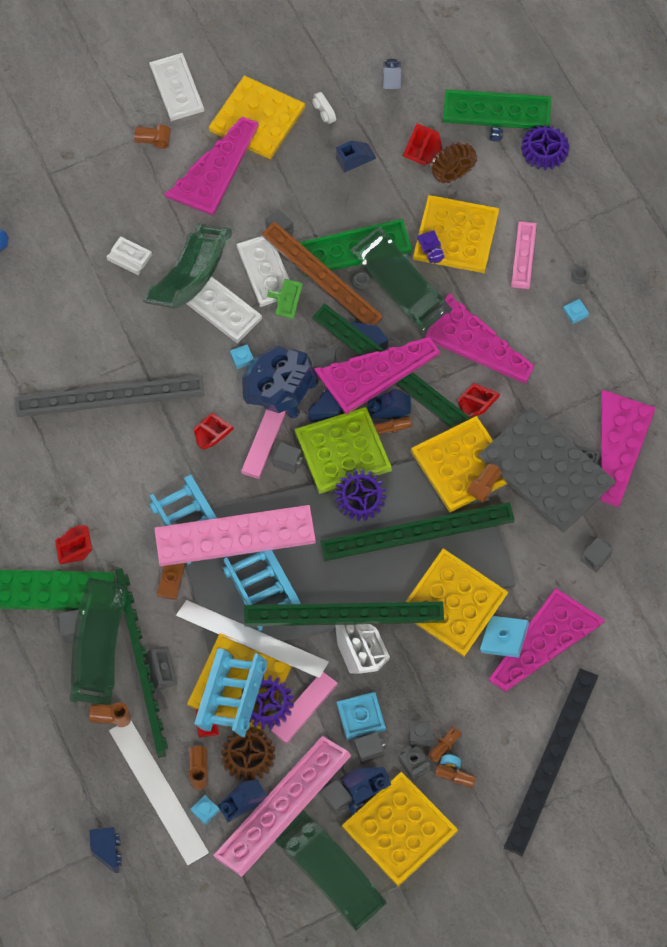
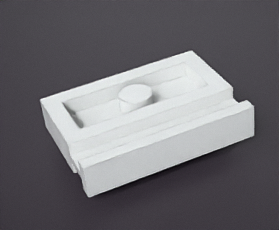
[107,236,152,275]

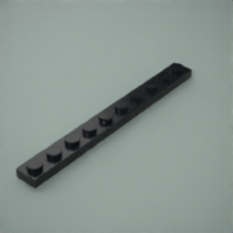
[504,668,598,857]

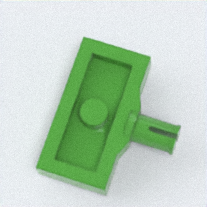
[266,279,303,320]

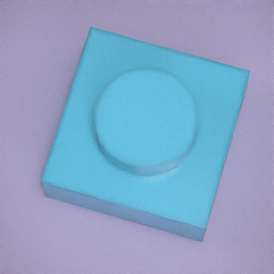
[563,299,589,324]
[230,345,254,369]
[190,795,220,825]

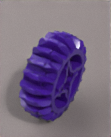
[521,124,570,171]
[334,469,387,521]
[239,675,294,730]

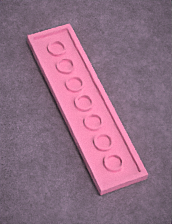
[155,505,316,566]
[213,736,351,877]

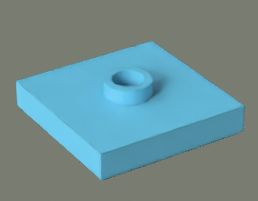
[480,616,529,658]
[337,692,386,741]

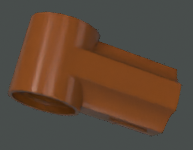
[134,125,171,149]
[467,464,502,503]
[89,703,131,727]
[189,746,208,790]

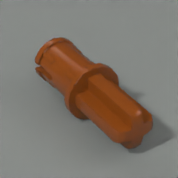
[374,416,412,434]
[428,726,462,762]
[435,764,477,789]

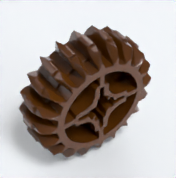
[430,142,478,183]
[221,727,276,782]

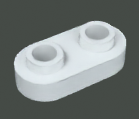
[312,92,336,124]

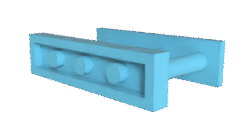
[149,474,217,565]
[222,550,301,631]
[194,648,267,737]

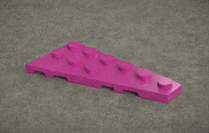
[164,117,259,216]
[425,293,534,384]
[314,337,440,415]
[601,390,656,507]
[489,588,605,692]

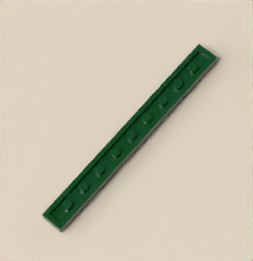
[312,303,471,428]
[320,502,515,562]
[115,568,168,758]
[244,601,444,627]

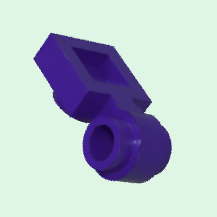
[417,230,445,264]

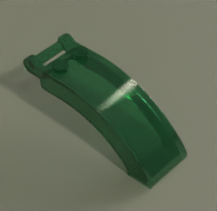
[143,223,232,309]
[351,227,453,334]
[70,578,126,705]
[274,810,387,931]

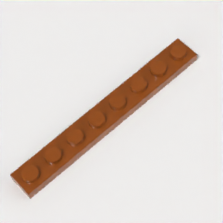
[262,221,383,326]

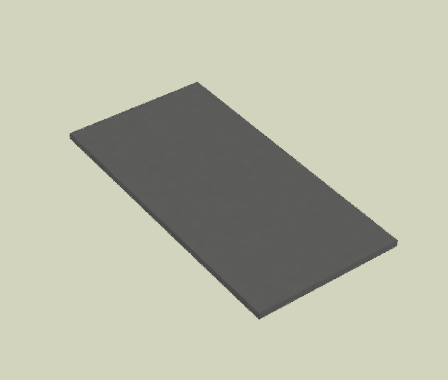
[176,460,516,655]

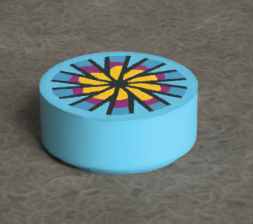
[440,755,461,770]

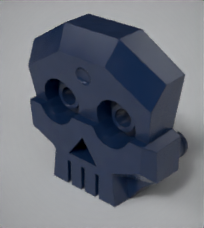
[242,346,318,418]

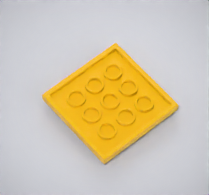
[209,75,306,160]
[413,195,499,274]
[411,416,507,512]
[406,548,508,657]
[187,633,292,736]
[342,772,458,887]

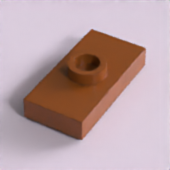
[157,563,185,600]

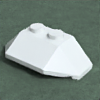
[335,624,390,674]

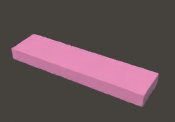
[511,221,537,289]
[241,409,286,479]
[271,672,338,744]

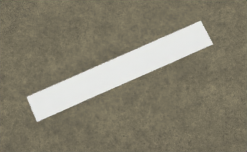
[176,600,329,678]
[109,721,209,865]

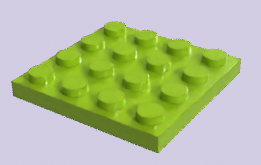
[294,407,392,494]

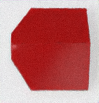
[403,123,443,166]
[457,383,501,419]
[193,412,234,450]
[55,525,93,565]

